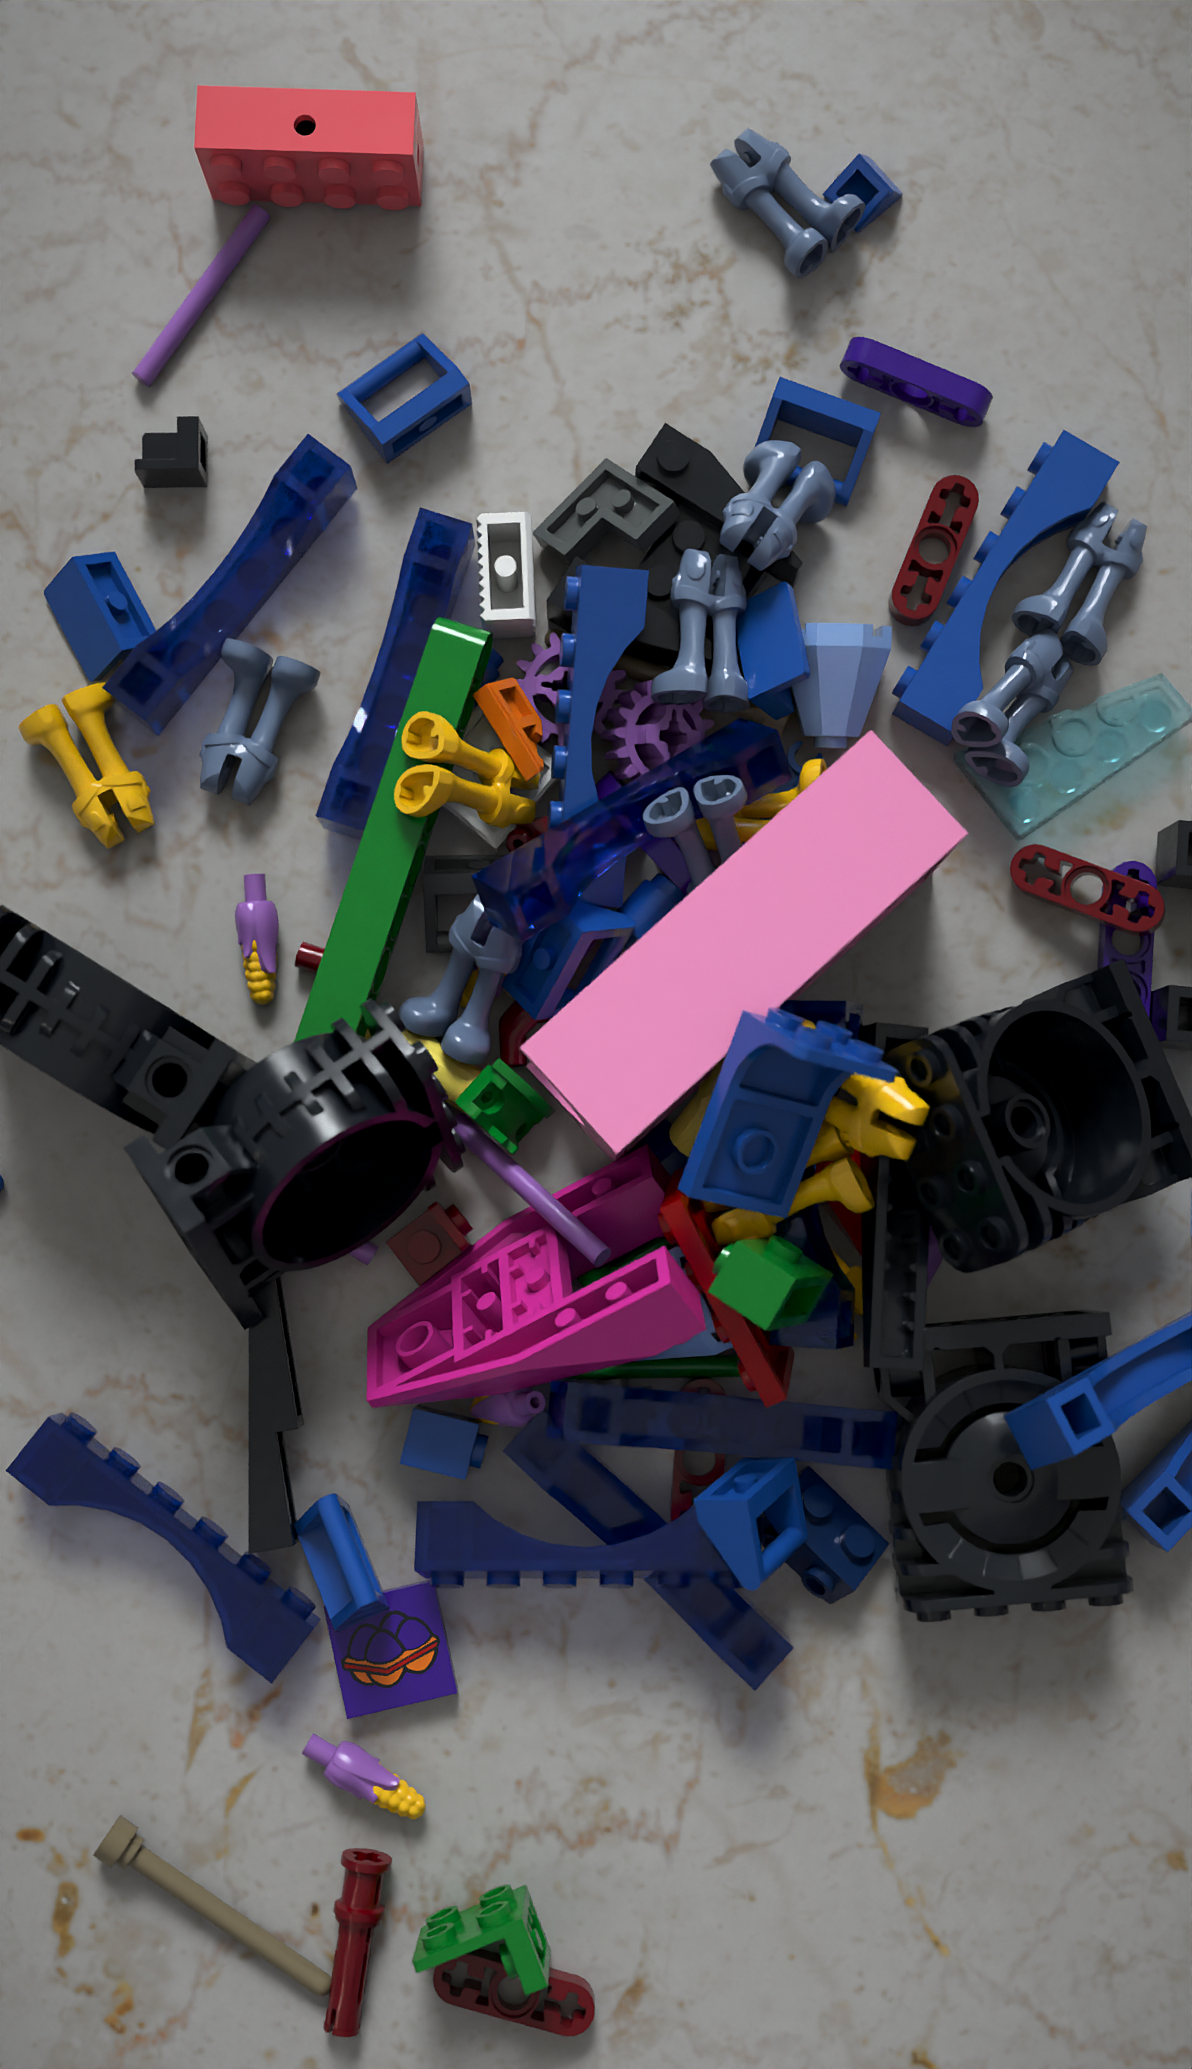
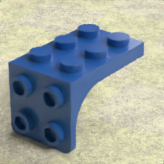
[678,1008,898,1218]

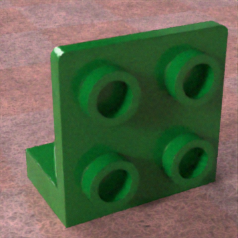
[412,1884,551,1995]

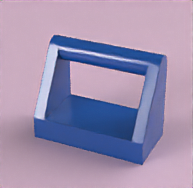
[336,333,472,464]
[755,377,881,507]
[501,896,637,1020]
[694,1457,808,1591]
[294,1493,390,1632]

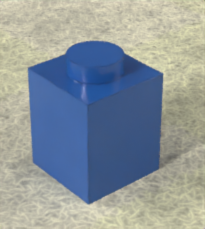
[399,1404,489,1480]

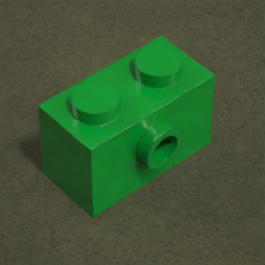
[708,1235,834,1331]

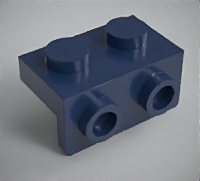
[756,1465,890,1604]

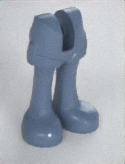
[710,128,866,278]
[719,440,836,571]
[1012,502,1147,666]
[651,549,750,713]
[951,629,1074,787]
[199,638,321,806]
[643,775,748,896]
[398,893,526,1065]

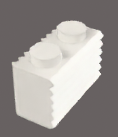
[476,512,537,639]

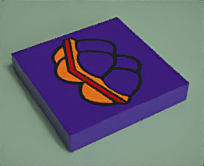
[323,1579,459,1719]

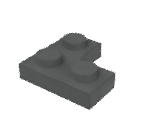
[532,458,681,566]

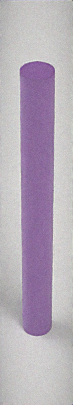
[132,204,270,387]
[453,1114,611,1267]

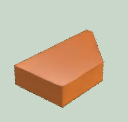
[472,677,544,782]

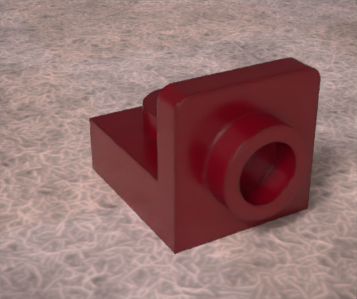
[386,1201,473,1286]

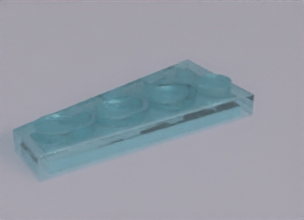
[953,673,1192,843]

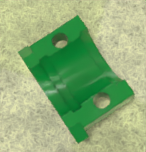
[454,1058,555,1155]

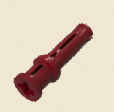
[323,1848,392,2037]

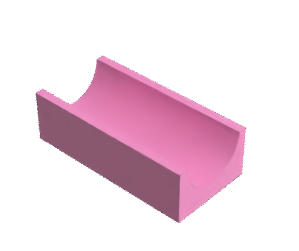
[520,730,968,1162]

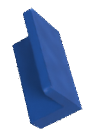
[44,551,163,682]
[736,581,811,720]

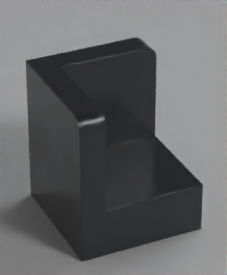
[134,416,208,488]

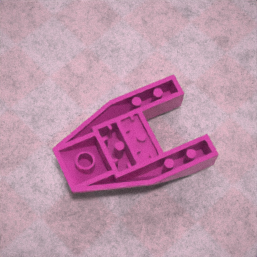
[367,1144,706,1408]

